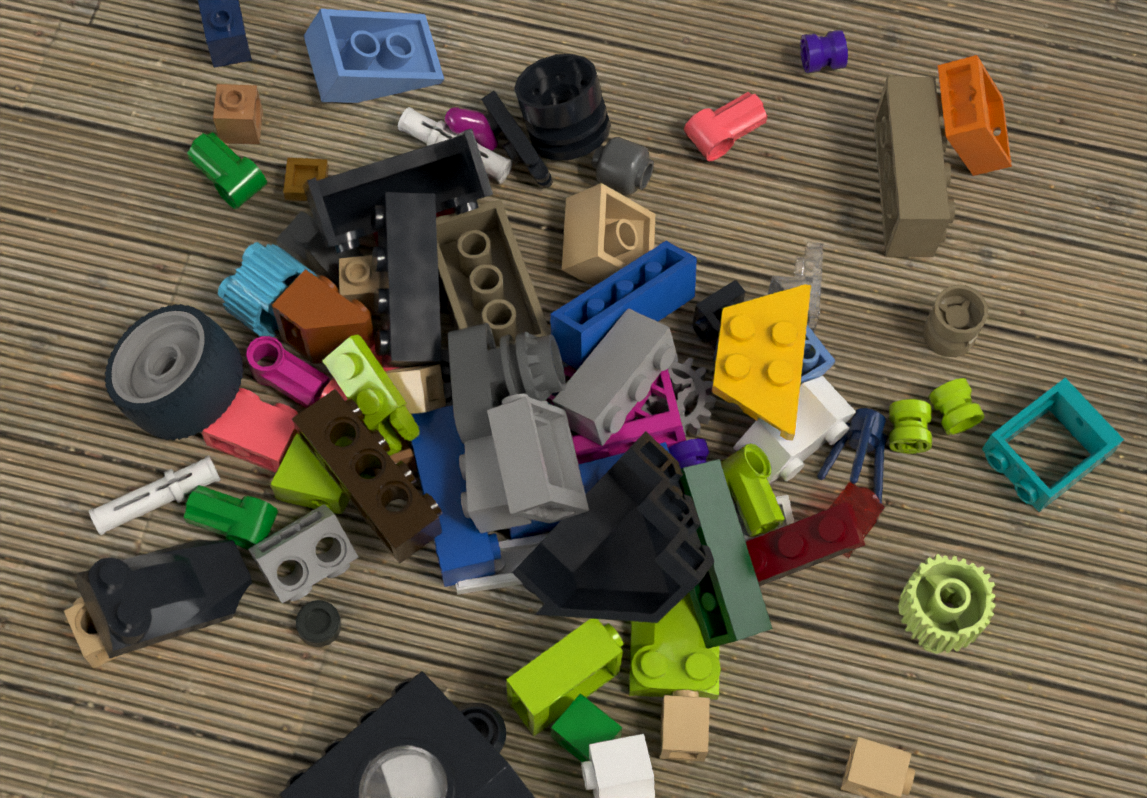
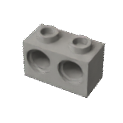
[248,504,359,604]

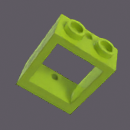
[506,619,624,737]

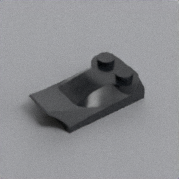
[75,539,252,658]

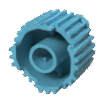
[217,242,317,337]

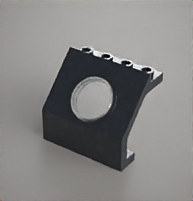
[278,671,535,798]

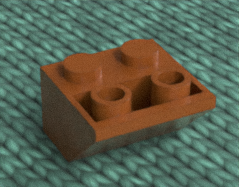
[272,269,375,364]

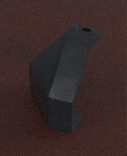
[512,431,715,623]

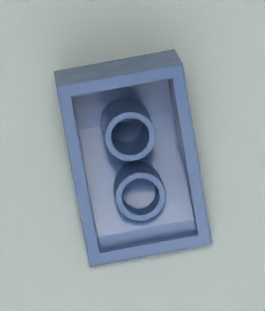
[304,9,444,103]

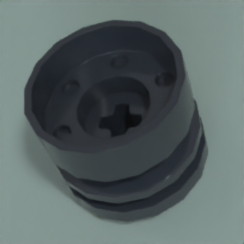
[514,54,611,161]

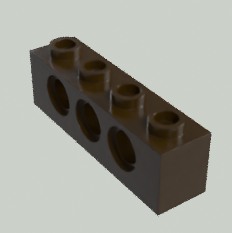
[292,389,443,564]

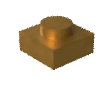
[283,157,329,201]

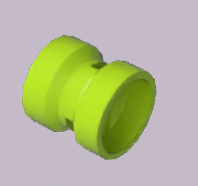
[928,378,985,435]
[889,399,932,454]

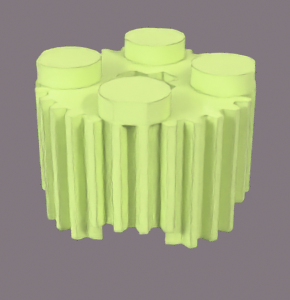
[898,554,996,654]

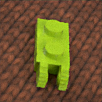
[322,334,420,455]

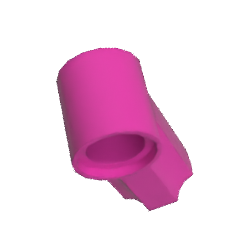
[246,336,330,408]

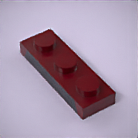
[746,502,866,587]

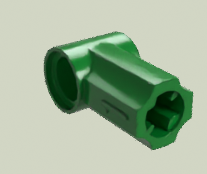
[187,132,267,210]
[184,485,279,550]

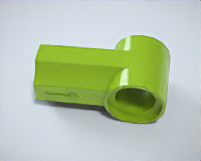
[721,443,785,537]

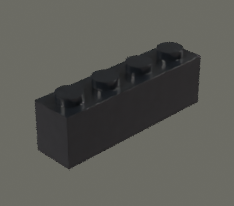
[371,192,442,367]

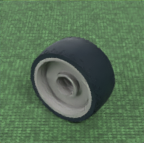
[105,304,244,440]

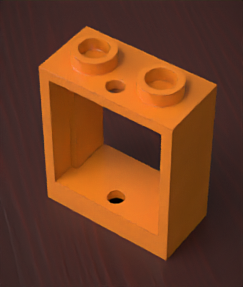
[938,55,1012,176]

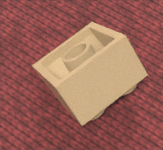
[562,183,656,285]

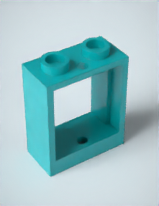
[982,377,1124,512]

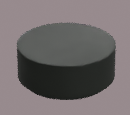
[296,600,341,647]

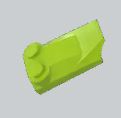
[629,593,721,700]

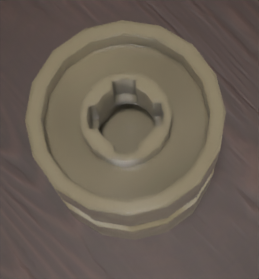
[923,285,988,358]

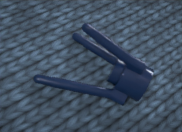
[817,408,888,508]

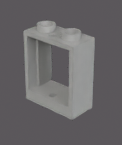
[487,394,589,524]

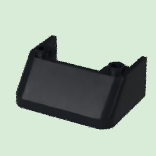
[303,129,493,254]

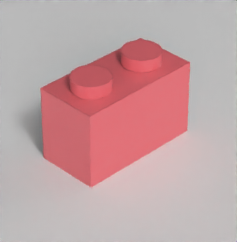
[201,388,298,473]

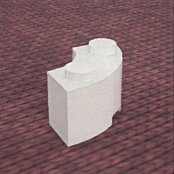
[733,376,856,483]
[581,734,655,798]

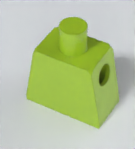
[270,433,374,514]

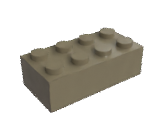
[873,77,955,257]
[436,199,551,348]

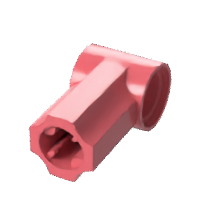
[684,92,768,162]

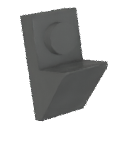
[276,211,364,289]

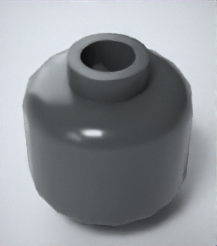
[592,137,654,195]

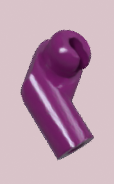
[445,107,498,151]

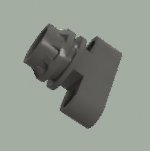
[448,323,565,442]

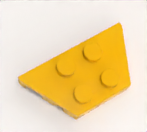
[712,284,811,441]

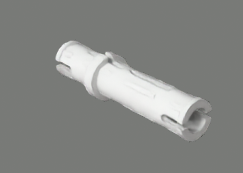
[398,107,513,184]
[89,455,221,535]

